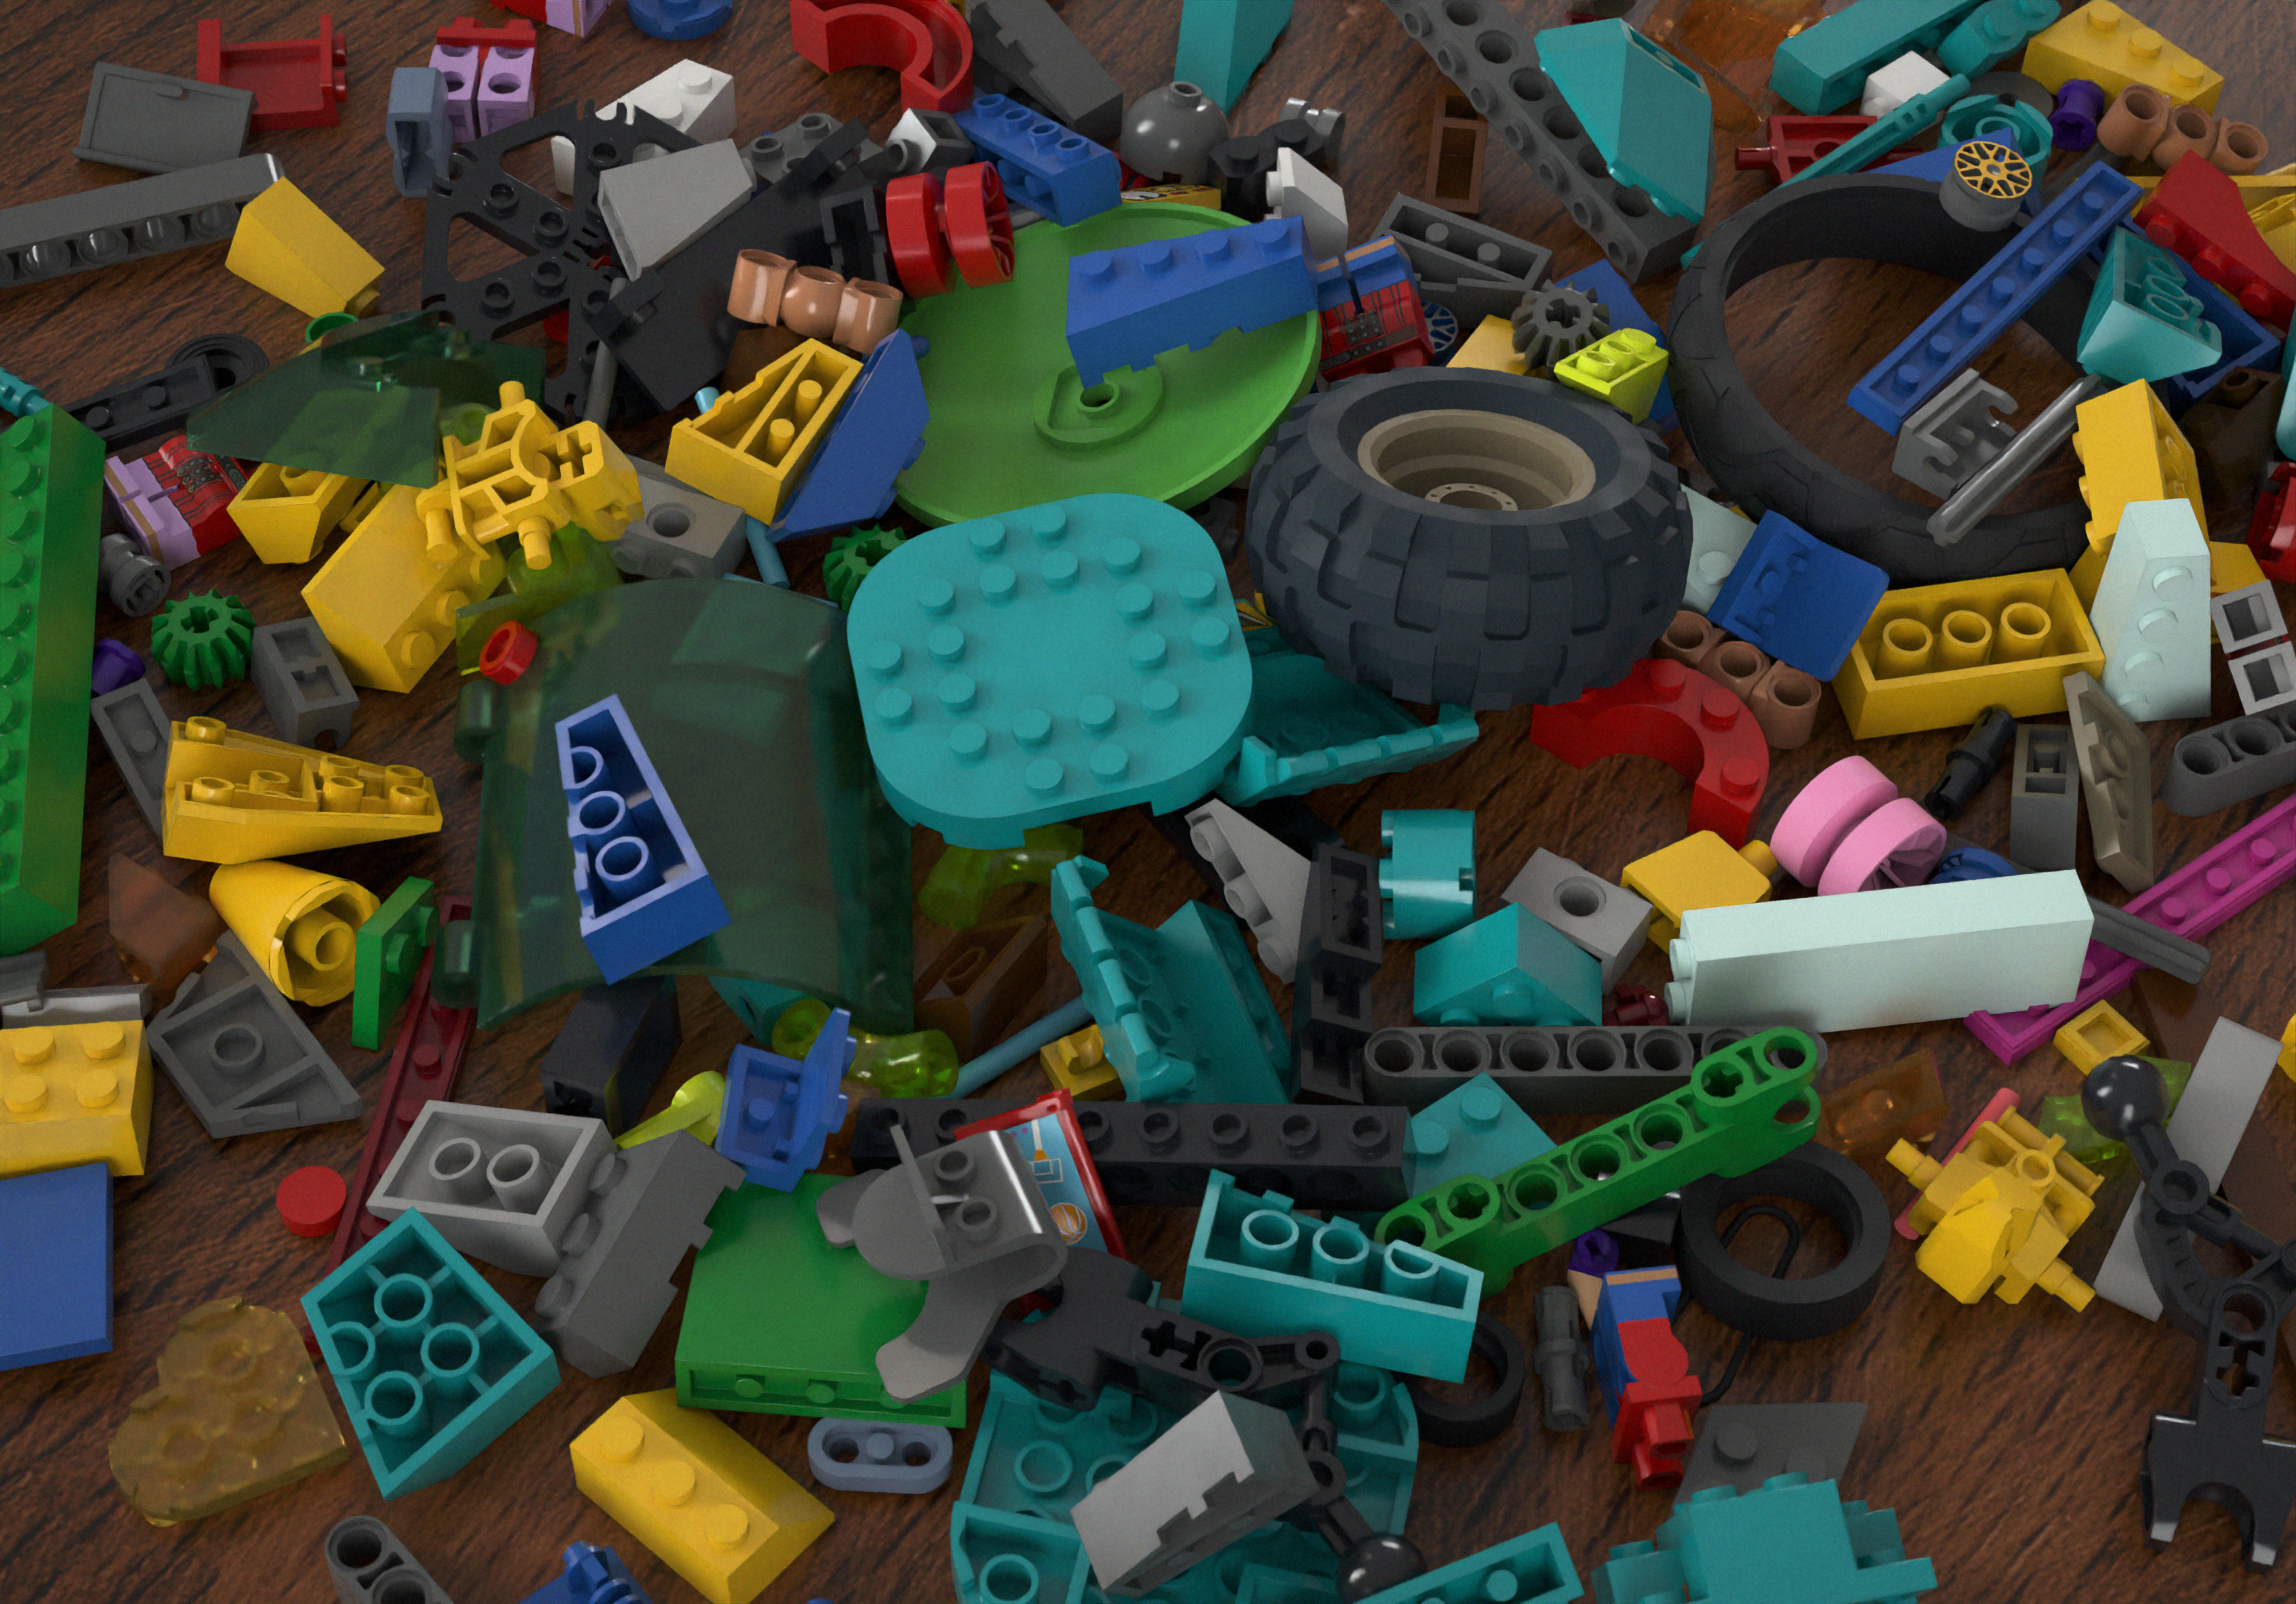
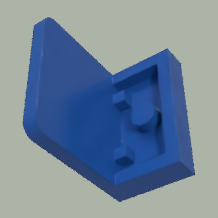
[1705,509,1890,682]
[715,1007,857,1193]

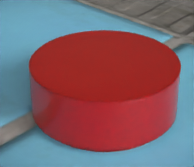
[479,620,538,685]
[276,1166,348,1237]

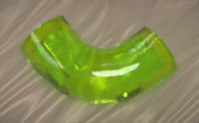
[918,822,1083,930]
[771,998,959,1099]

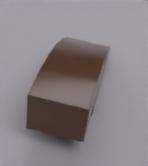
[1424,84,1489,220]

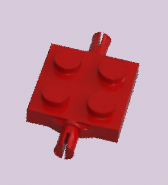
[1734,116,1924,188]

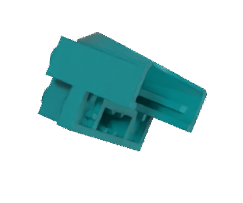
[1590,1471,1938,1604]

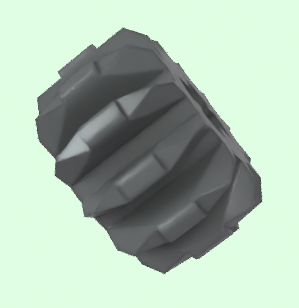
[1511,277,1612,381]

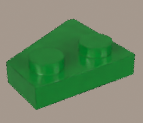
[352,876,440,1051]

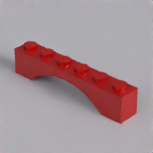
[2132,149,2296,337]

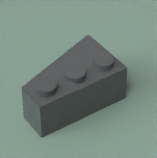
[965,0,1124,145]

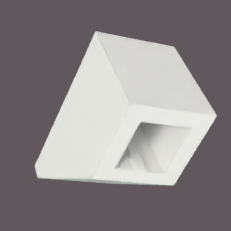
[1264,148,1348,264]

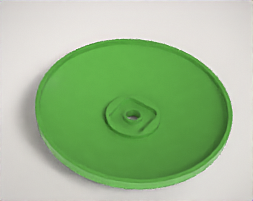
[892,202,1322,529]

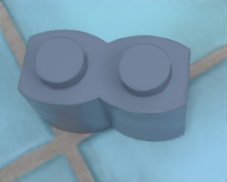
[385,67,455,198]

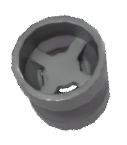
[1278,97,1346,165]

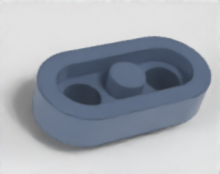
[807,1417,953,1494]

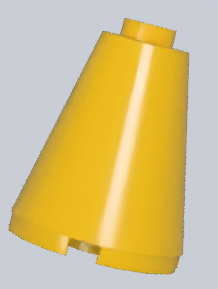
[209,859,381,1007]

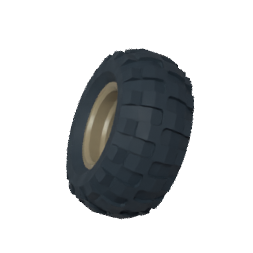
[1244,366,1693,710]

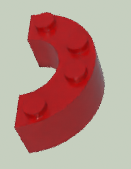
[789,0,975,116]
[1529,658,1769,852]

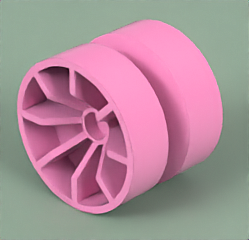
[1770,756,1947,896]

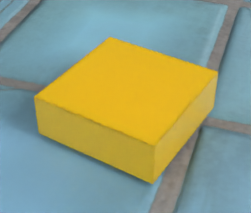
[2052,999,2151,1076]

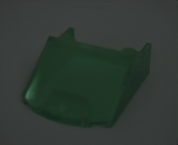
[186,309,546,489]

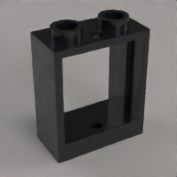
[539,958,683,1140]

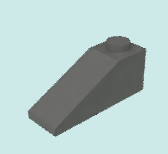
[2009,723,2079,873]

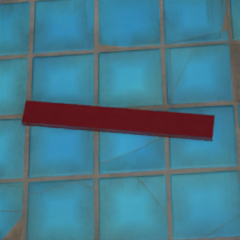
[303,894,510,1355]

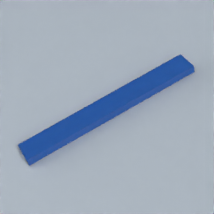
[1846,160,2145,437]

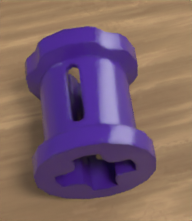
[2049,79,2105,151]
[89,639,146,719]

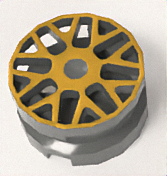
[1939,142,2032,231]

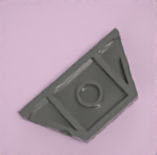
[145,929,365,1139]
[1666,1402,1869,1521]

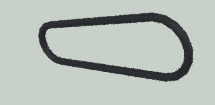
[1670,1204,1800,1407]

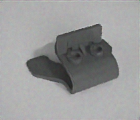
[815,1124,1068,1404]

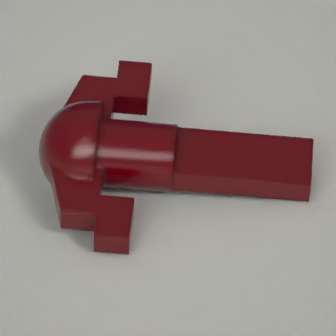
[1602,982,1669,1026]

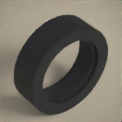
[1674,1140,1891,1341]

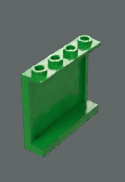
[675,1173,969,1429]

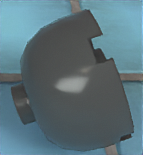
[1119,81,1231,185]

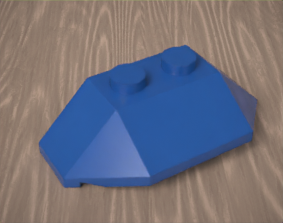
[764,328,930,543]

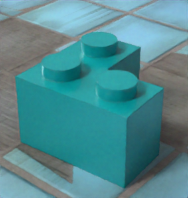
[1413,902,1602,1027]

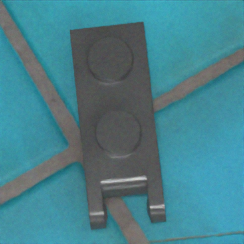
[89,678,171,849]

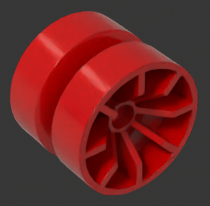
[886,161,1016,300]

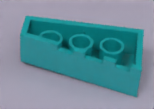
[1180,1168,1484,1384]

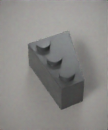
[1367,193,1554,329]
[532,1128,748,1379]
[1069,1390,1320,1599]

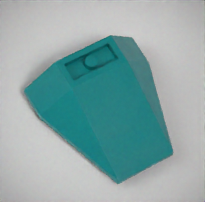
[1534,17,1717,226]

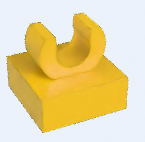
[1040,1023,1125,1101]

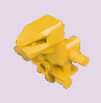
[415,381,645,570]
[1885,1105,2105,1313]

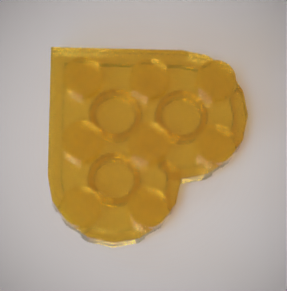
[108,1296,350,1527]

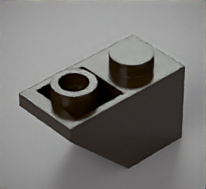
[2176,366,2286,503]

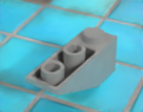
[1184,799,1311,985]

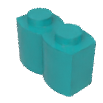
[1936,0,2062,82]

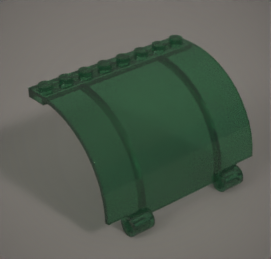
[430,578,914,1048]

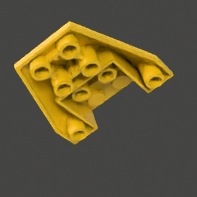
[160,716,443,865]

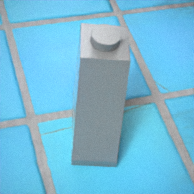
[597,138,757,282]

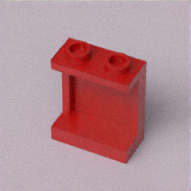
[197,14,349,132]

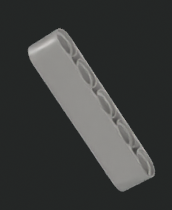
[2092,1016,2284,1323]

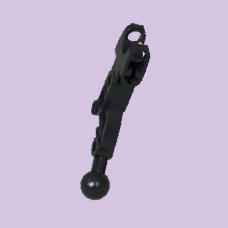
[2081,1055,2296,1575]
[978,1246,1430,1604]

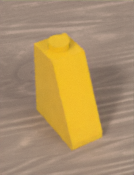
[225,176,386,320]

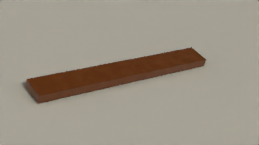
[2129,968,2296,1395]

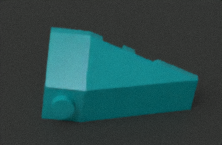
[1174,0,1294,119]
[2077,225,2222,385]

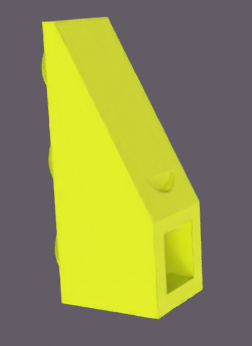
[1554,328,1669,425]

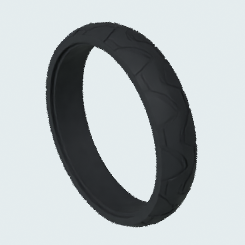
[1665,173,2171,590]

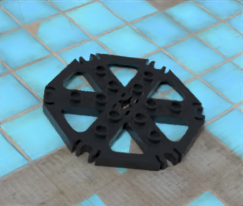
[421,100,772,431]

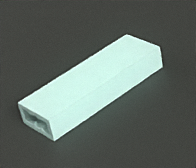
[1664,869,2094,1033]

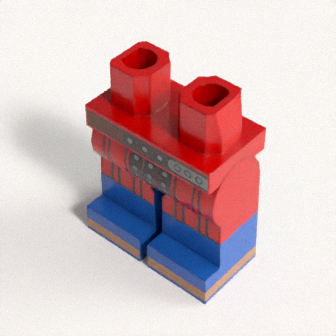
[1316,233,1436,386]
[1588,1265,1702,1491]

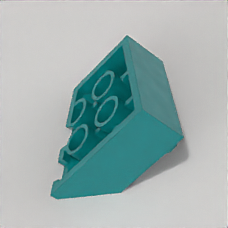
[300,1206,562,1503]

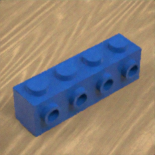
[951,94,1122,228]

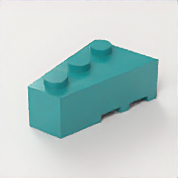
[1320,1071,1558,1247]

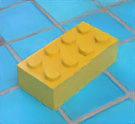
[1831,568,2106,740]
[0,1020,156,1180]

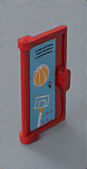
[953,1088,1132,1318]

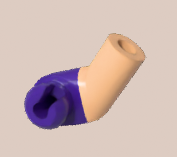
[1567,1228,1620,1331]

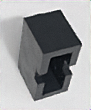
[819,185,916,316]

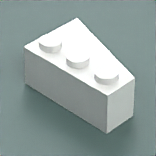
[551,59,737,196]

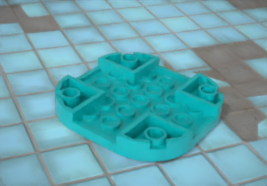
[847,493,1257,850]
[950,1281,1419,1604]

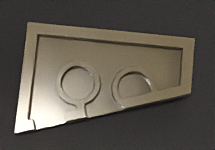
[2063,670,2154,894]

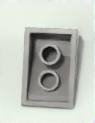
[365,1100,619,1278]

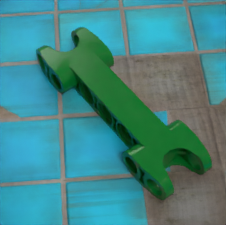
[1374,1027,1822,1302]

